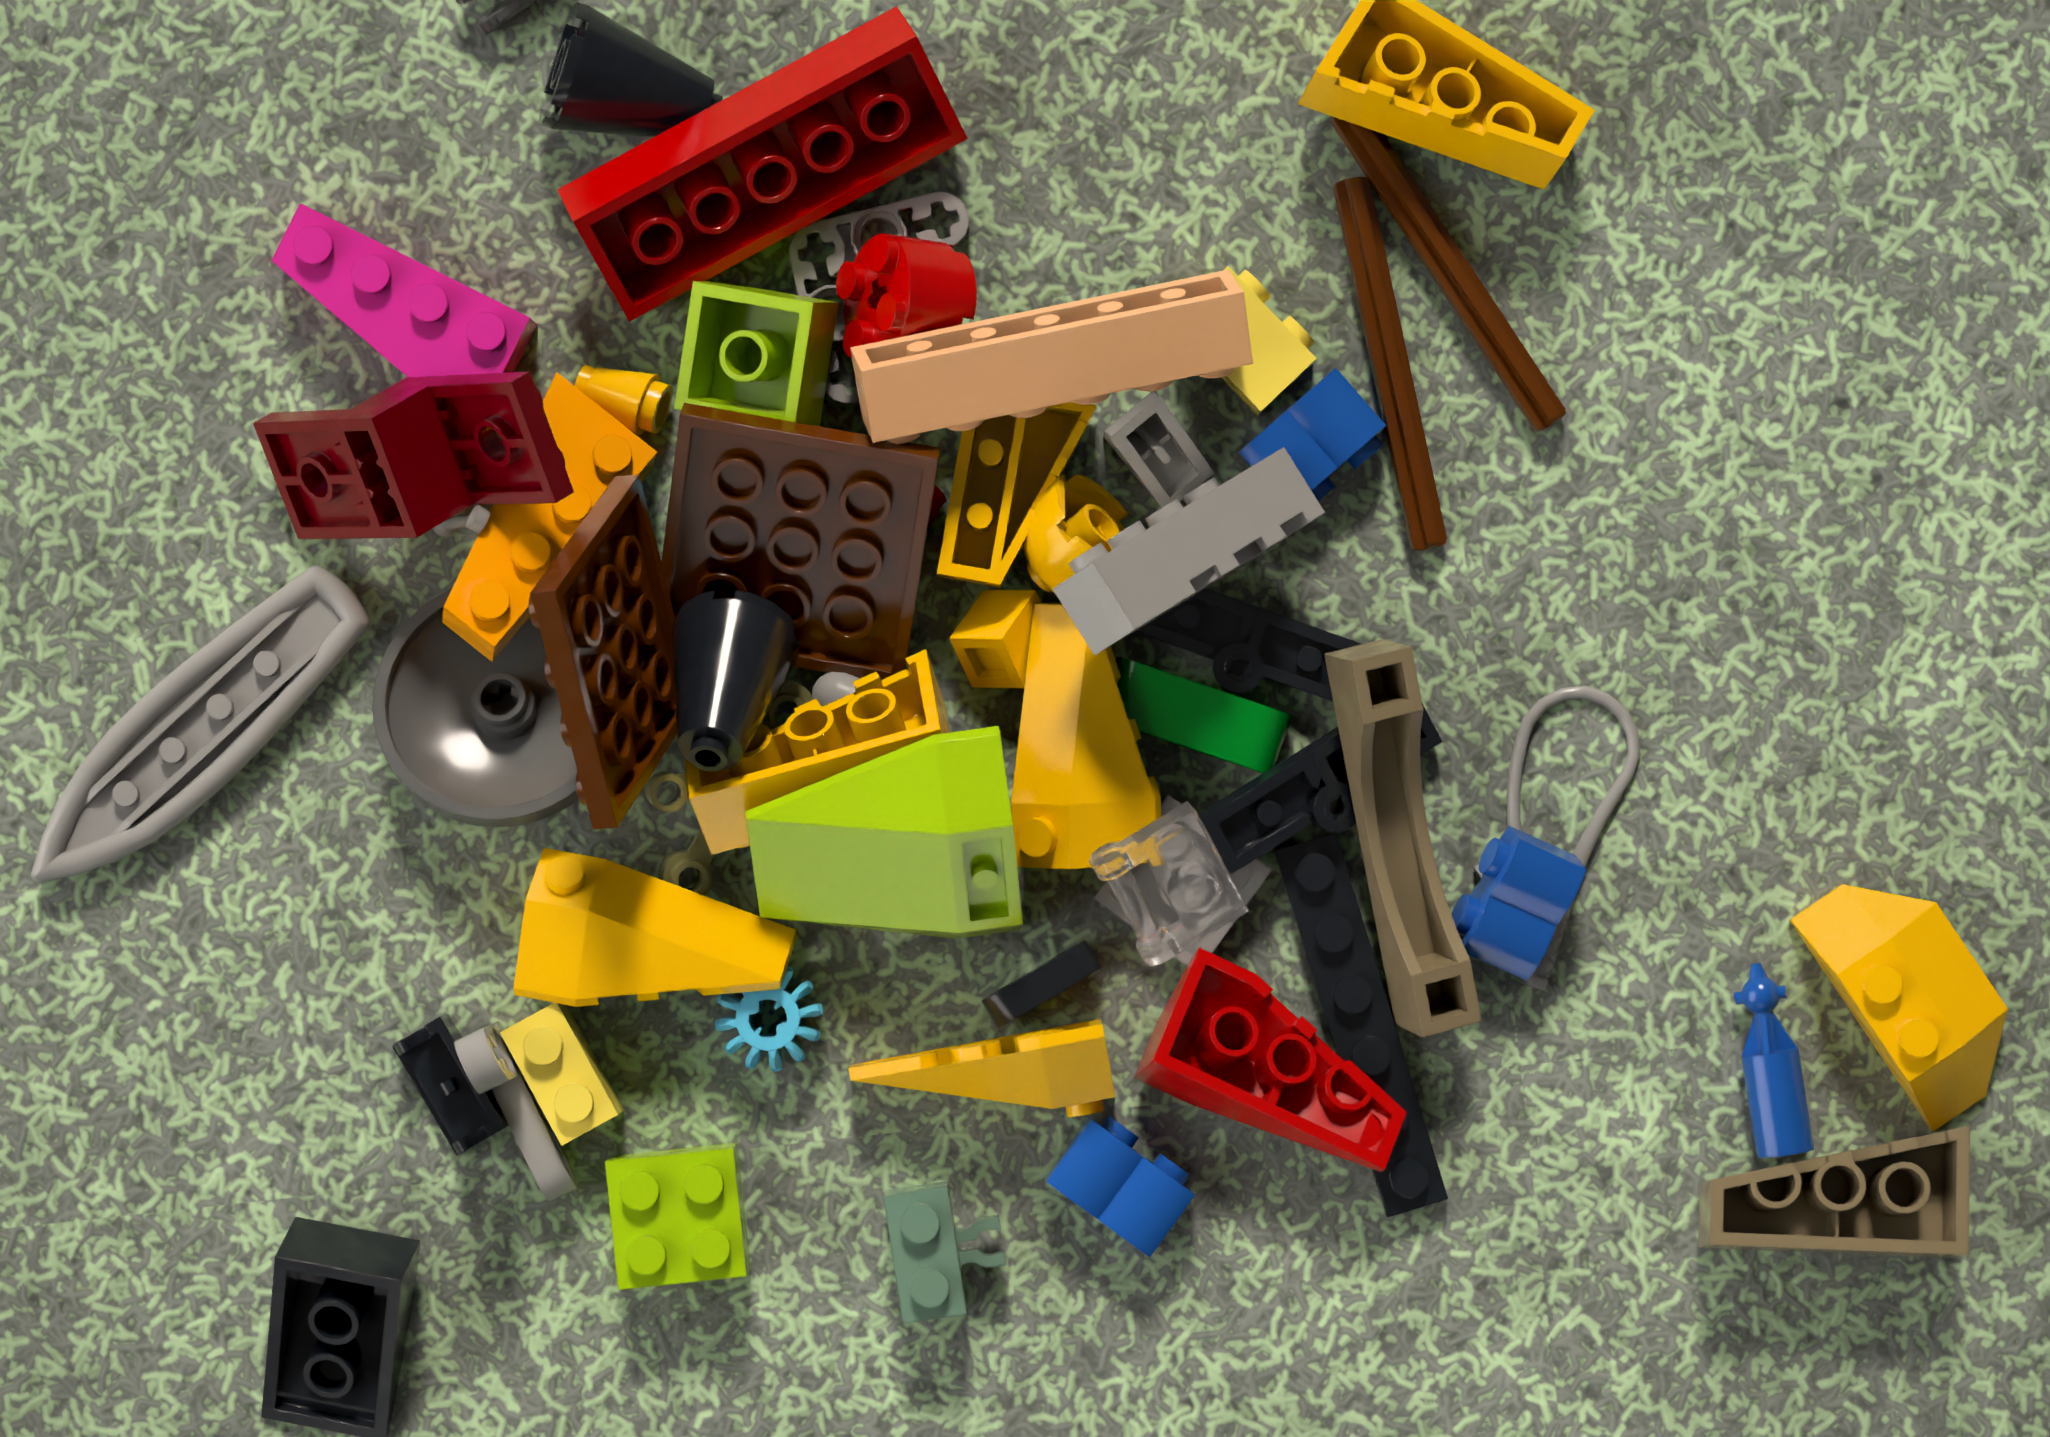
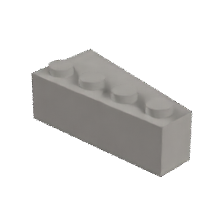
[1053,447,1325,656]

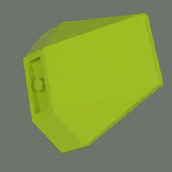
[745,726,1023,939]

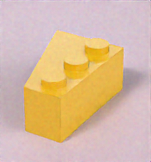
[937,401,1097,588]

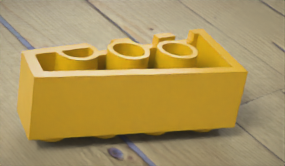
[1297,0,1595,190]
[685,649,950,855]

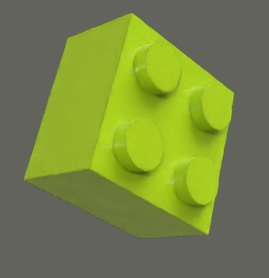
[674,281,839,426]
[605,1143,751,1290]

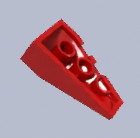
[1134,947,1407,1172]

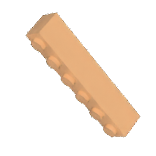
[850,270,1253,444]

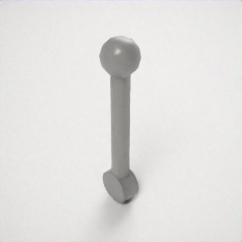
[433,505,490,537]

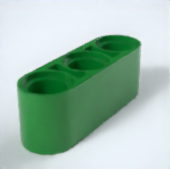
[1116,656,1292,773]

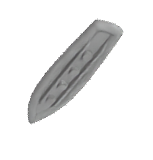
[31,565,370,883]

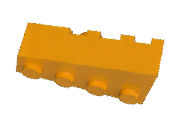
[442,372,657,662]

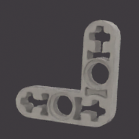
[788,192,969,406]
[454,1021,579,1202]

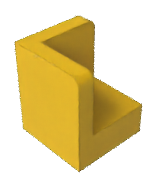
[949,590,1041,689]

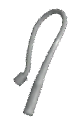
[1473,685,1641,991]

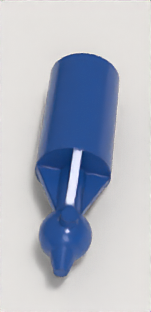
[1734,963,1814,1158]

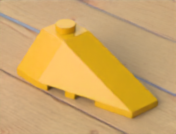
[1011,603,1163,869]
[513,848,797,1007]
[848,1018,1115,1117]

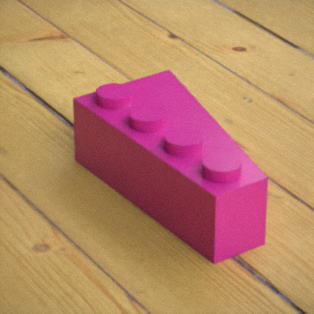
[271,203,537,377]

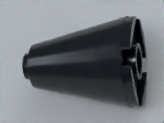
[539,2,723,137]
[672,591,800,771]

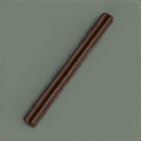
[1331,117,1566,432]
[1333,177,1447,551]

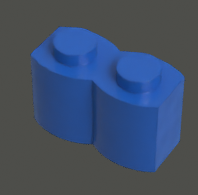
[1237,368,1386,501]
[1451,826,1586,981]
[1044,1115,1195,1257]

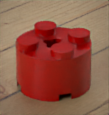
[836,233,977,358]

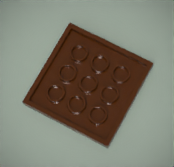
[661,403,941,680]
[529,475,677,829]

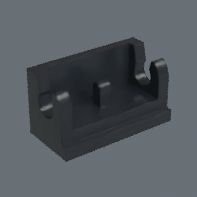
[392,1014,509,1156]

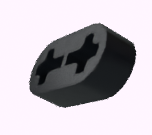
[982,939,1102,1028]

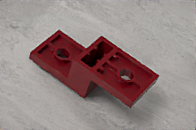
[253,372,574,539]

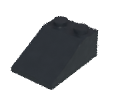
[261,1217,420,1437]

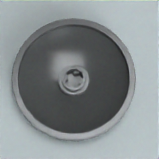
[372,589,579,827]

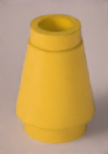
[574,365,673,435]

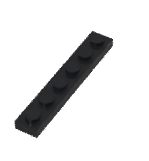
[1274,833,1448,1218]

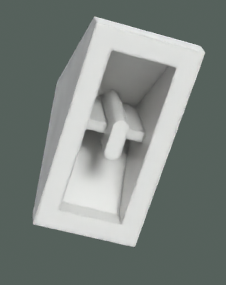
[1103,391,1214,508]

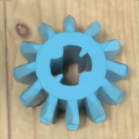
[715,966,824,1072]

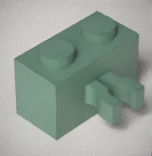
[883,1181,1006,1324]

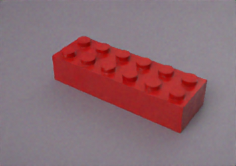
[557,6,968,322]

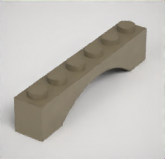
[1324,639,1482,1037]

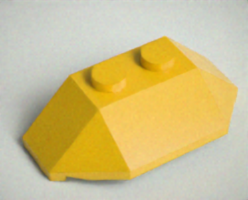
[1789,884,2008,1132]

